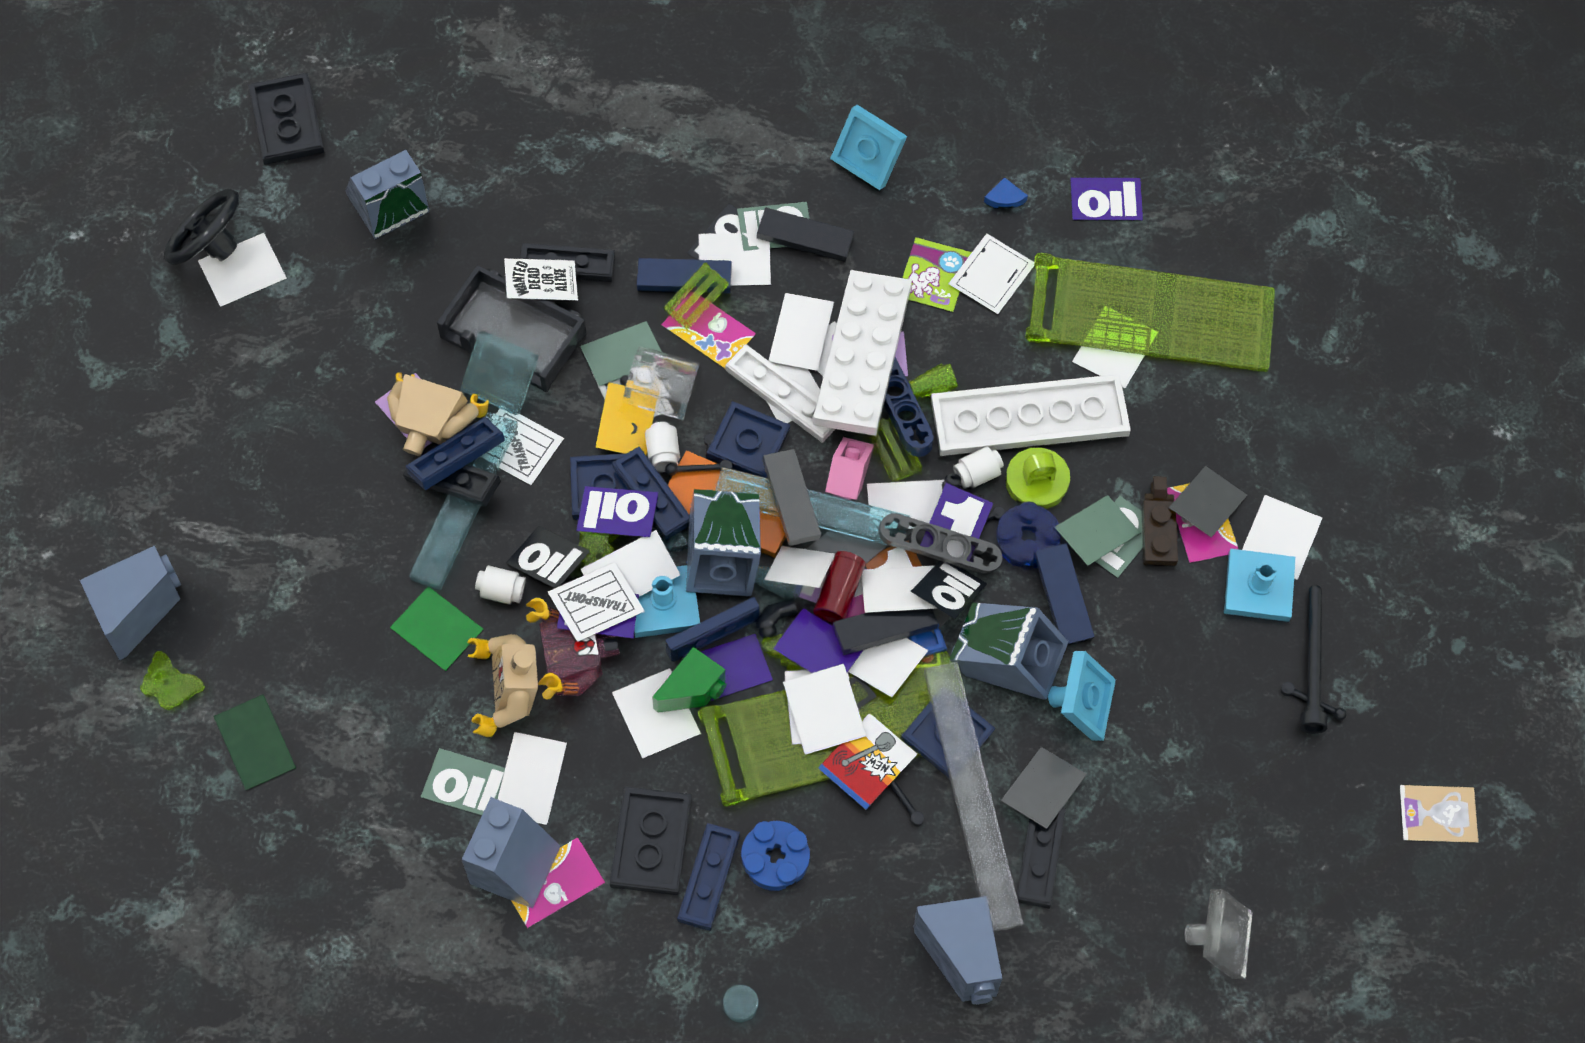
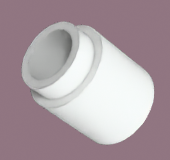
[645,422,680,472]
[953,446,1004,489]
[475,565,526,605]

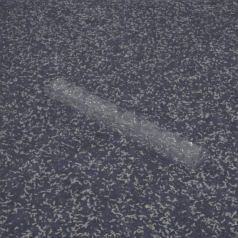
[924,662,1024,932]

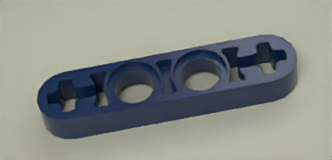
[884,357,934,457]

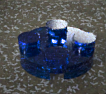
[996,501,1061,568]

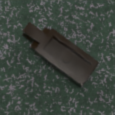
[1142,476,1178,566]

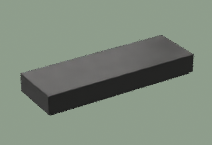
[762,449,821,546]

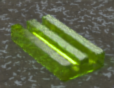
[664,262,729,330]
[869,418,922,482]

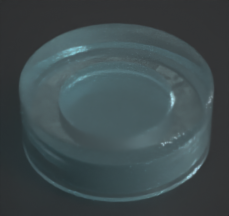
[723,985,758,1022]

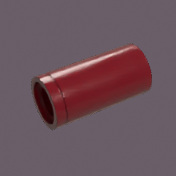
[813,551,866,624]

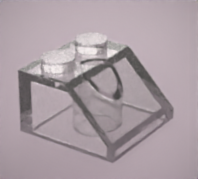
[622,346,700,420]

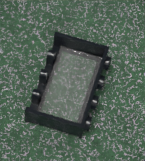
[437,265,587,392]

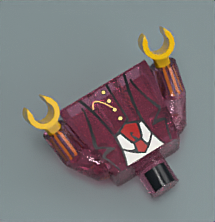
[526,598,619,699]

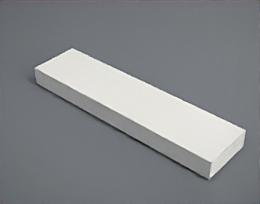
[725,344,835,443]

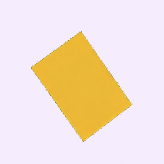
[596,382,658,455]

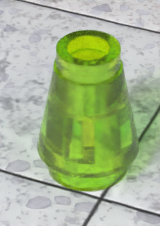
[909,363,958,398]

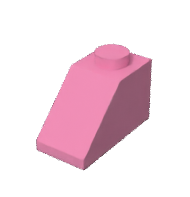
[825,437,874,501]

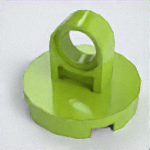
[1006,448,1070,510]

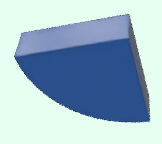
[984,178,1028,208]

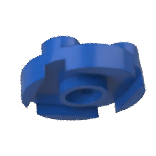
[741,821,810,891]

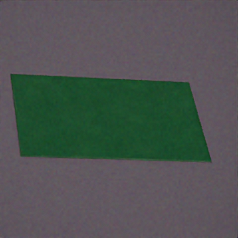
[214,694,296,790]

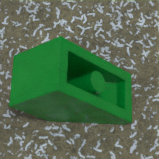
[652,647,727,713]

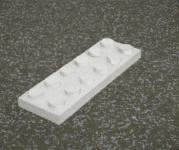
[813,270,912,436]
[931,374,1131,456]

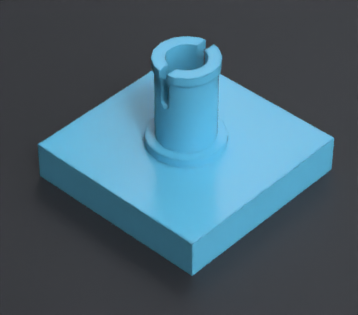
[830,105,907,190]
[1224,549,1296,622]
[634,565,700,638]
[1048,651,1116,741]

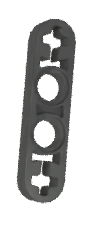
[878,513,1002,574]

